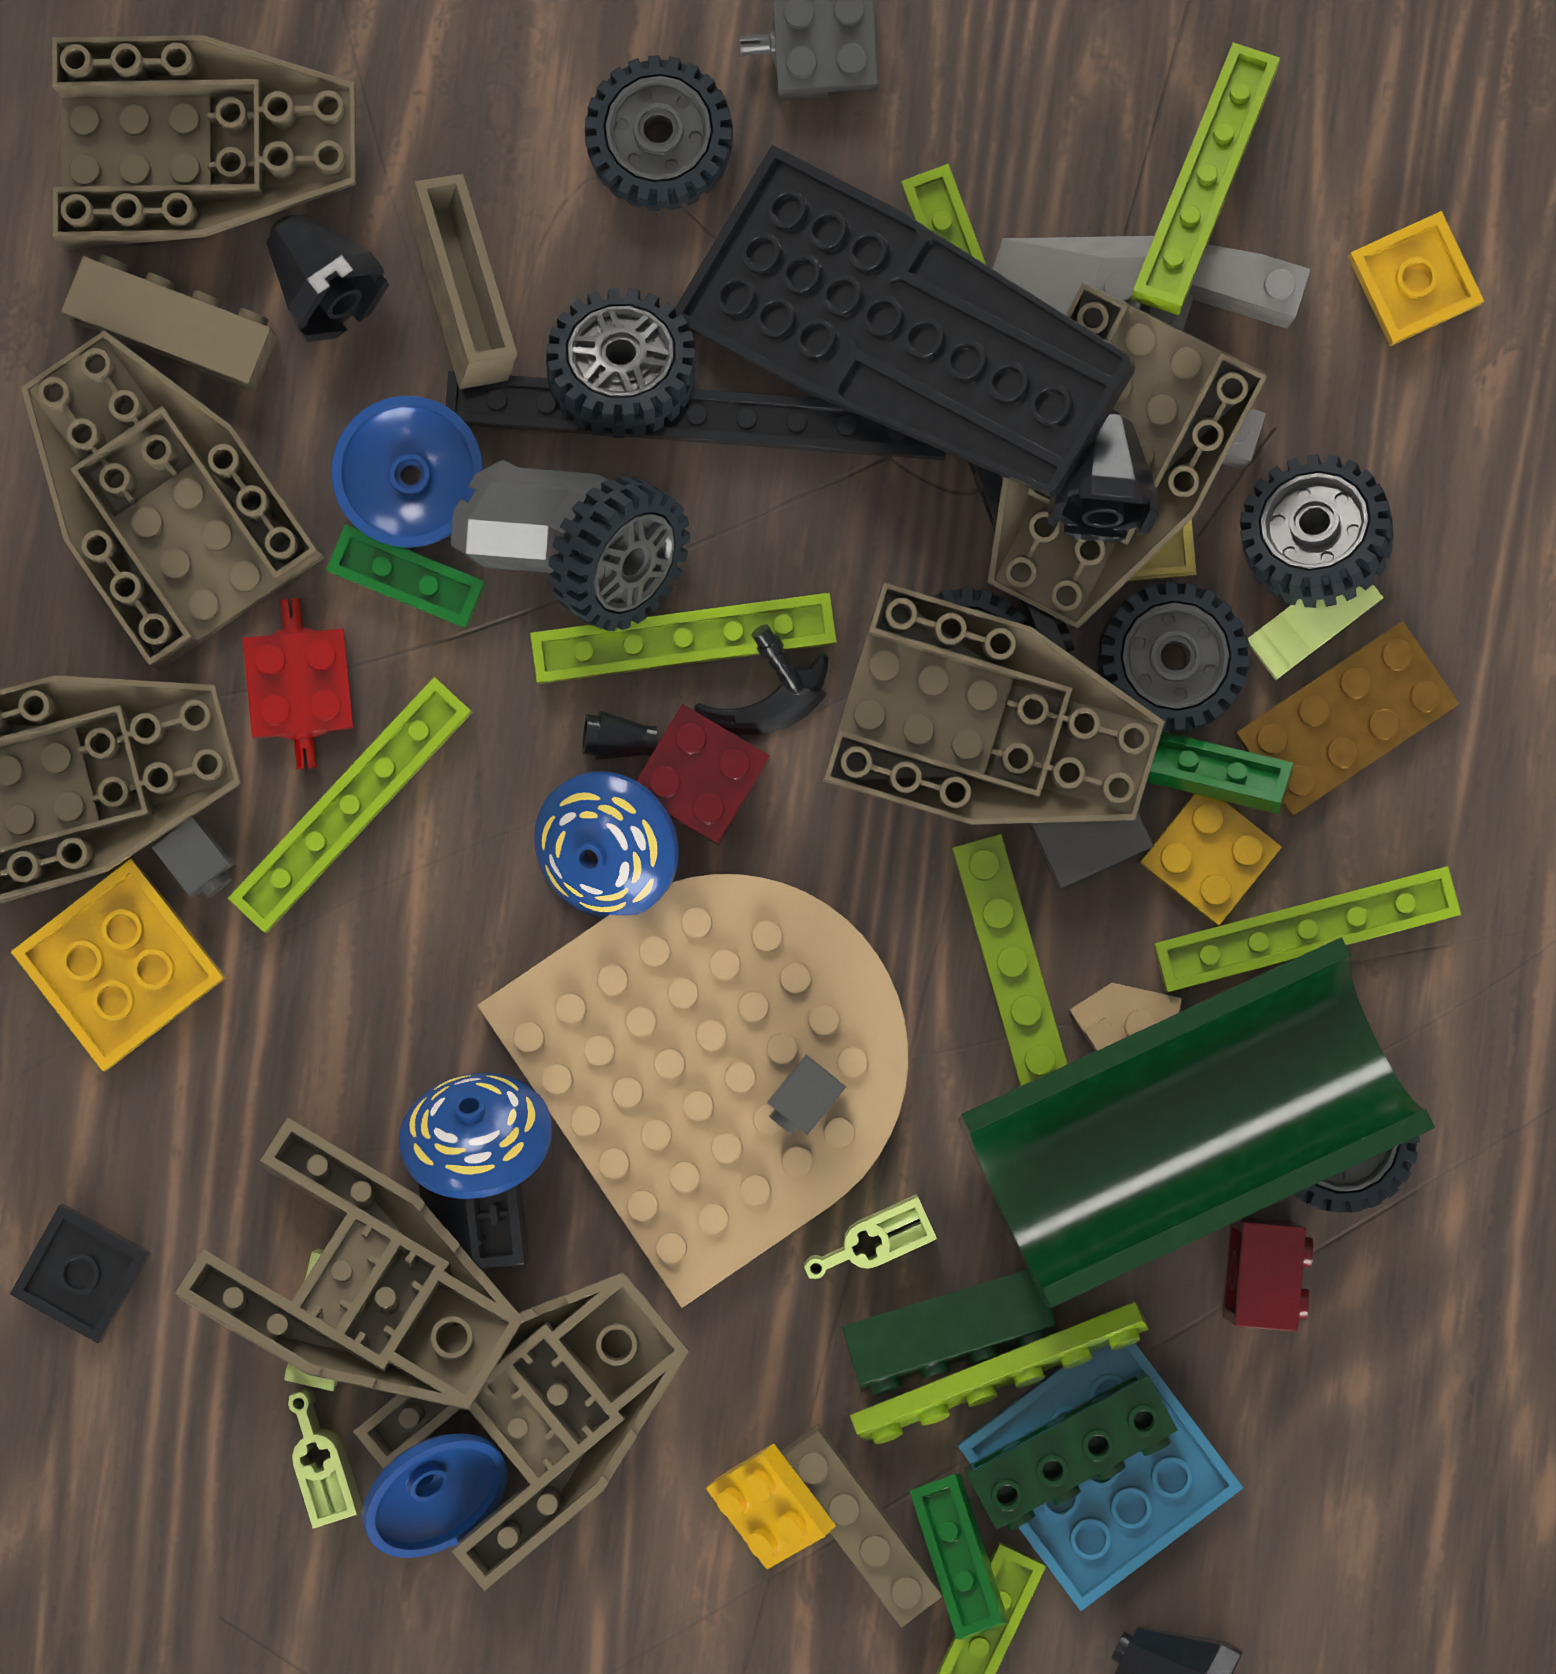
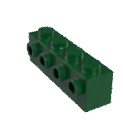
[842,1270,1056,1396]
[964,1370,1178,1530]

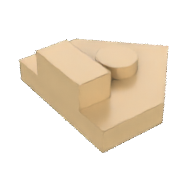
[1069,983,1182,1051]

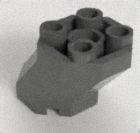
[451,460,608,573]

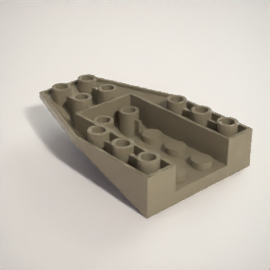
[52,35,356,250]
[987,281,1267,628]
[20,330,325,671]
[822,582,1165,825]
[0,675,242,904]

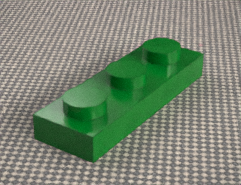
[326,524,486,629]
[1147,732,1294,814]
[910,1474,1009,1640]

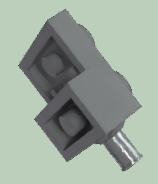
[740,0,878,100]

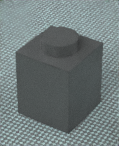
[152,816,237,898]
[767,1054,846,1136]

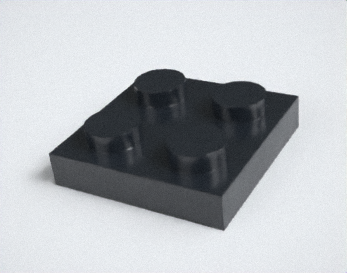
[10,1204,151,1343]

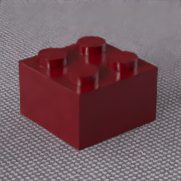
[636,704,770,846]
[1223,1217,1313,1332]

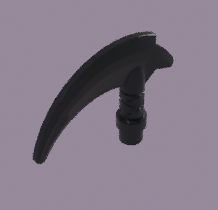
[694,624,829,734]

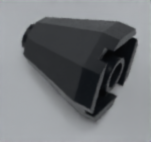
[266,214,389,342]
[1048,410,1159,543]
[1111,1626,1243,1674]

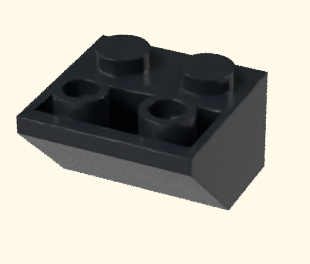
[418,1183,529,1269]

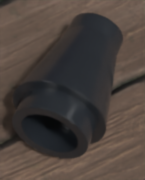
[582,711,657,760]

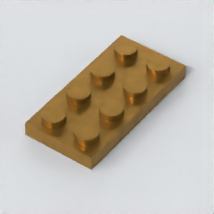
[1234,621,1460,817]

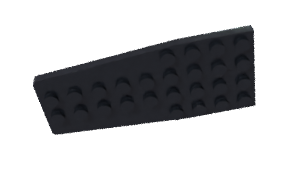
[675,145,1135,497]

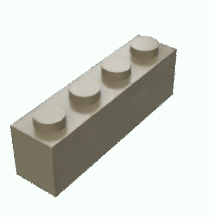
[407,174,518,389]
[61,255,278,392]
[780,1423,942,1628]

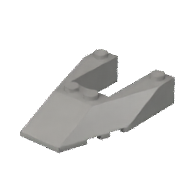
[993,236,1311,470]

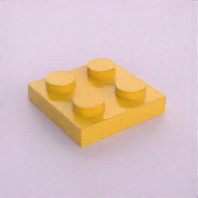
[1348,211,1484,346]
[1138,794,1282,926]
[705,1443,836,1569]

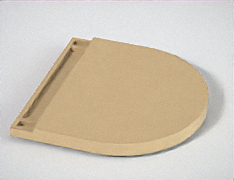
[477,874,908,1308]

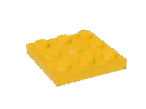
[11,859,226,1071]

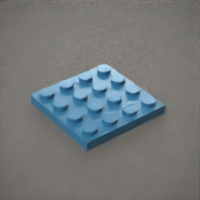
[957,1344,1243,1611]

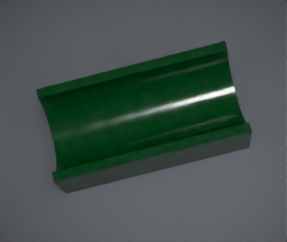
[957,937,1435,1308]

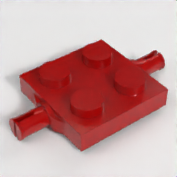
[242,598,354,770]

